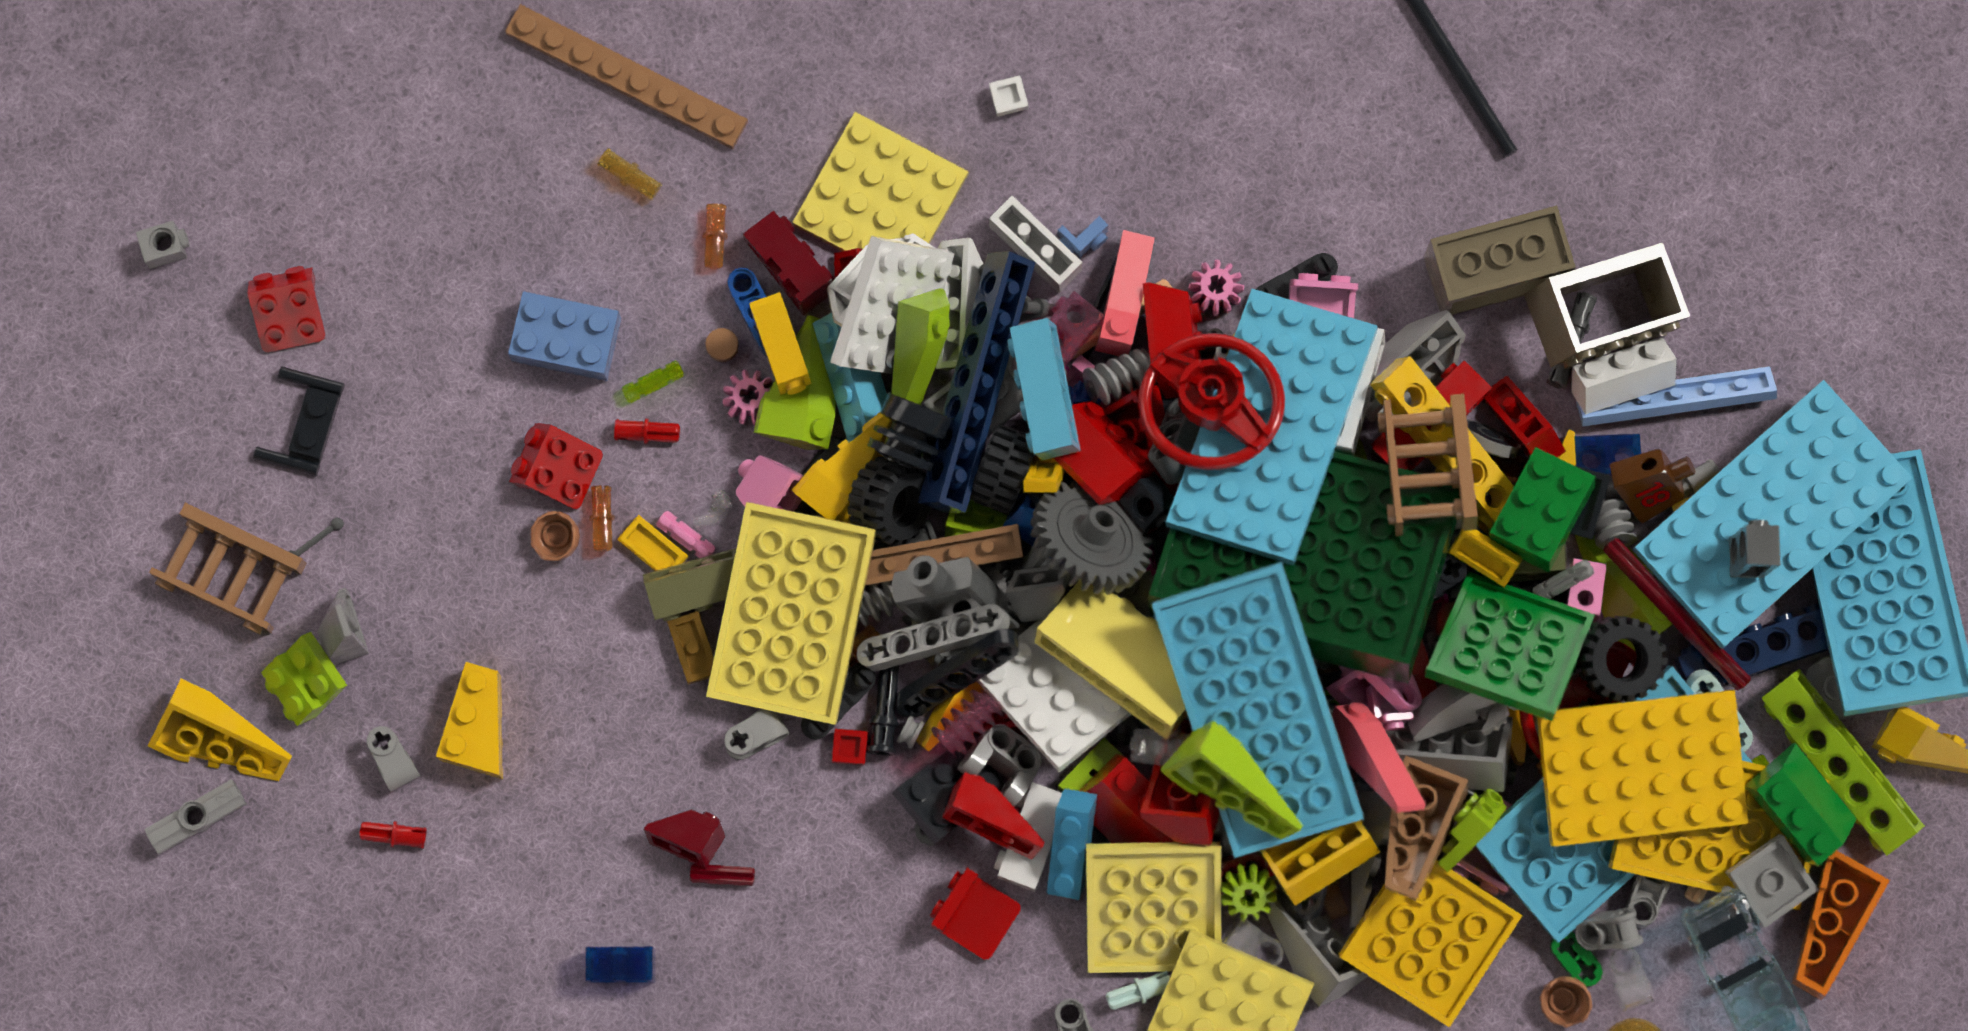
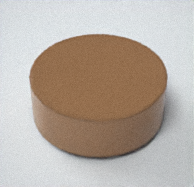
[706,328,739,362]

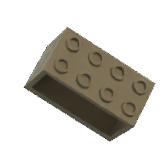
[1424,205,1576,315]
[1524,243,1690,369]

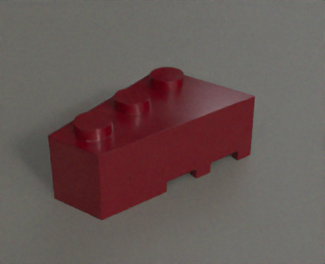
[743,210,834,316]

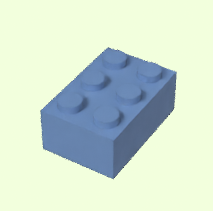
[508,291,621,381]

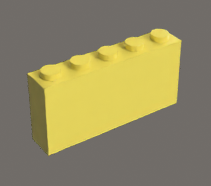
[1034,580,1188,740]

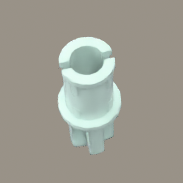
[1106,971,1170,1010]

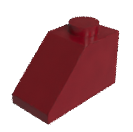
[643,809,726,869]

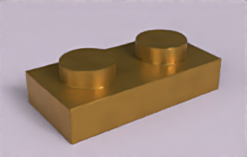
[667,611,714,685]

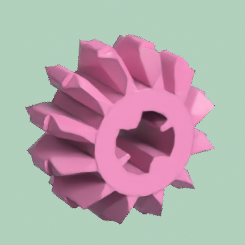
[1188,260,1244,316]
[722,370,772,425]

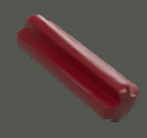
[690,864,755,886]

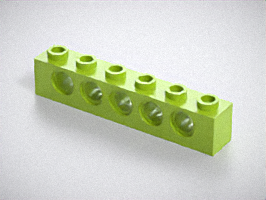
[1762,669,1924,856]

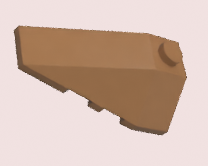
[1385,755,1468,901]

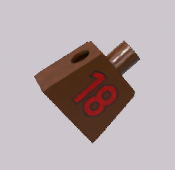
[1609,449,1695,524]

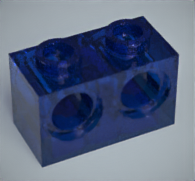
[1574,434,1641,476]
[585,946,655,983]

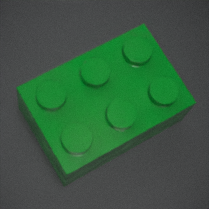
[1489,447,1596,573]

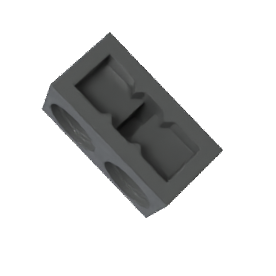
[1729,520,1780,578]

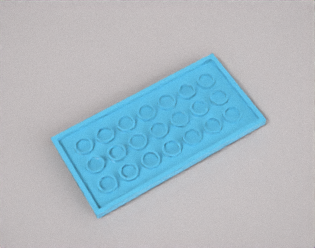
[1166,289,1378,565]
[1632,380,1913,649]
[1811,449,1968,716]
[1152,562,1364,858]
[1475,665,1753,943]

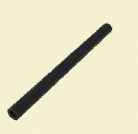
[1405,0,1518,158]

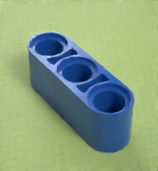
[727,268,767,357]

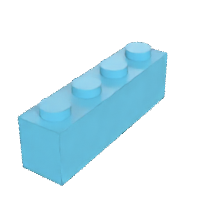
[813,313,887,442]
[1008,318,1081,460]

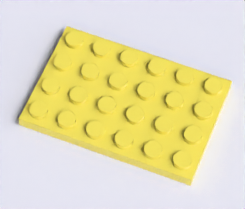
[706,502,877,725]

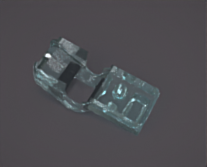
[1680,886,1811,1031]

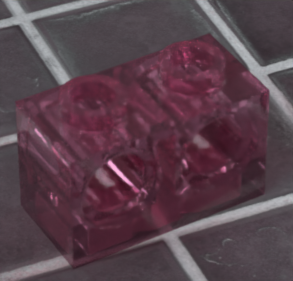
[1050,291,1105,368]

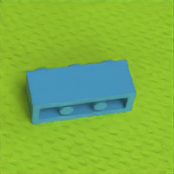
[1047,788,1097,900]

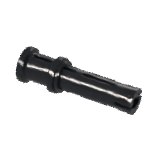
[866,654,899,756]

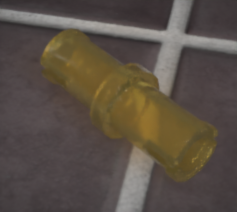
[597,148,662,201]

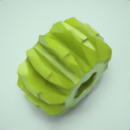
[1221,863,1277,922]

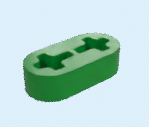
[1550,932,1603,987]

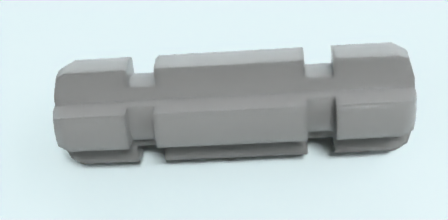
[1532,560,1594,599]

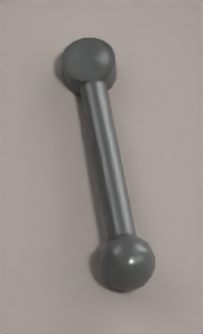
[288,517,344,556]

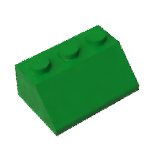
[1745,743,1857,866]

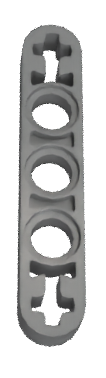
[857,604,1010,671]

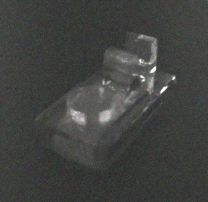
[1130,728,1191,766]

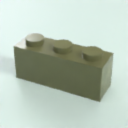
[643,548,737,621]

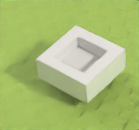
[989,75,1028,117]

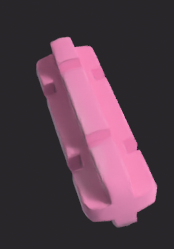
[656,511,716,558]

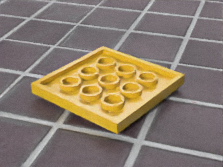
[1338,860,1523,1028]

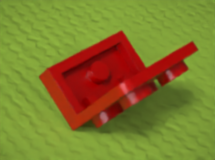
[247,266,326,352]
[509,423,603,509]
[929,868,1021,960]

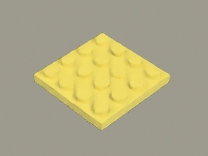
[792,112,969,251]
[1086,842,1221,973]
[1147,929,1314,1031]

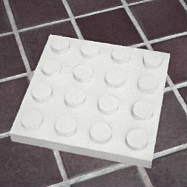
[830,236,955,374]
[977,620,1131,772]

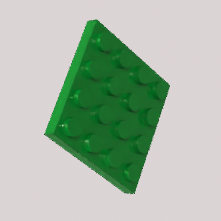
[1425,571,1595,722]

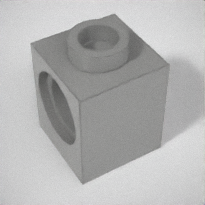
[136,221,190,269]

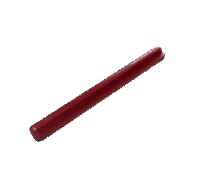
[1603,538,1751,690]

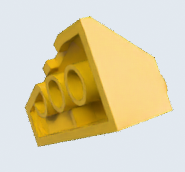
[792,411,893,524]
[147,678,292,781]
[1872,707,1968,774]

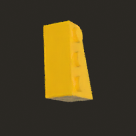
[436,662,503,779]
[1260,820,1380,905]

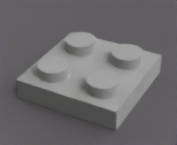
[1725,834,1818,928]

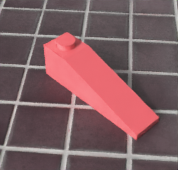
[1095,230,1155,356]
[1332,702,1426,813]

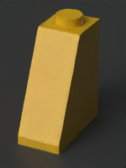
[749,292,811,395]

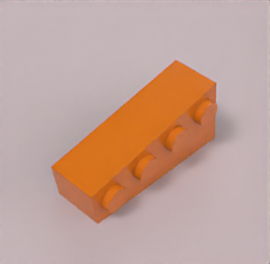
[1792,850,1890,1000]

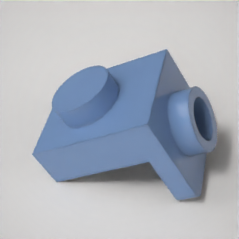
[1057,216,1108,258]

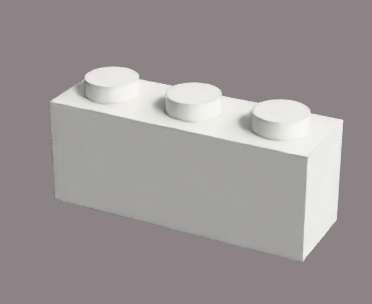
[989,196,1082,293]
[1572,337,1676,415]
[994,782,1062,892]

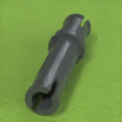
[1546,292,1597,389]

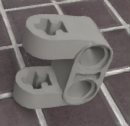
[958,724,1042,807]

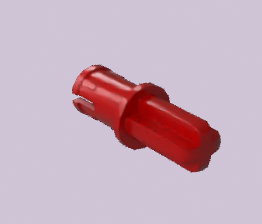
[614,418,680,445]
[359,821,427,849]

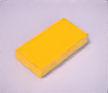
[1023,455,1065,492]
[617,514,689,571]
[1448,529,1523,587]

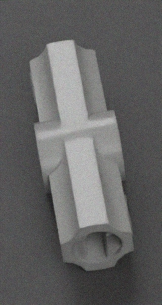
[144,779,247,855]

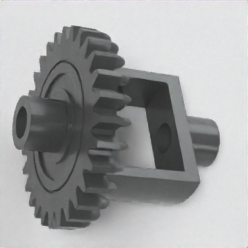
[1021,481,1153,605]
[892,555,1019,666]

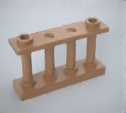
[1377,394,1477,536]
[149,502,307,635]

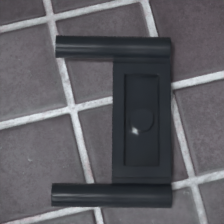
[253,366,345,476]

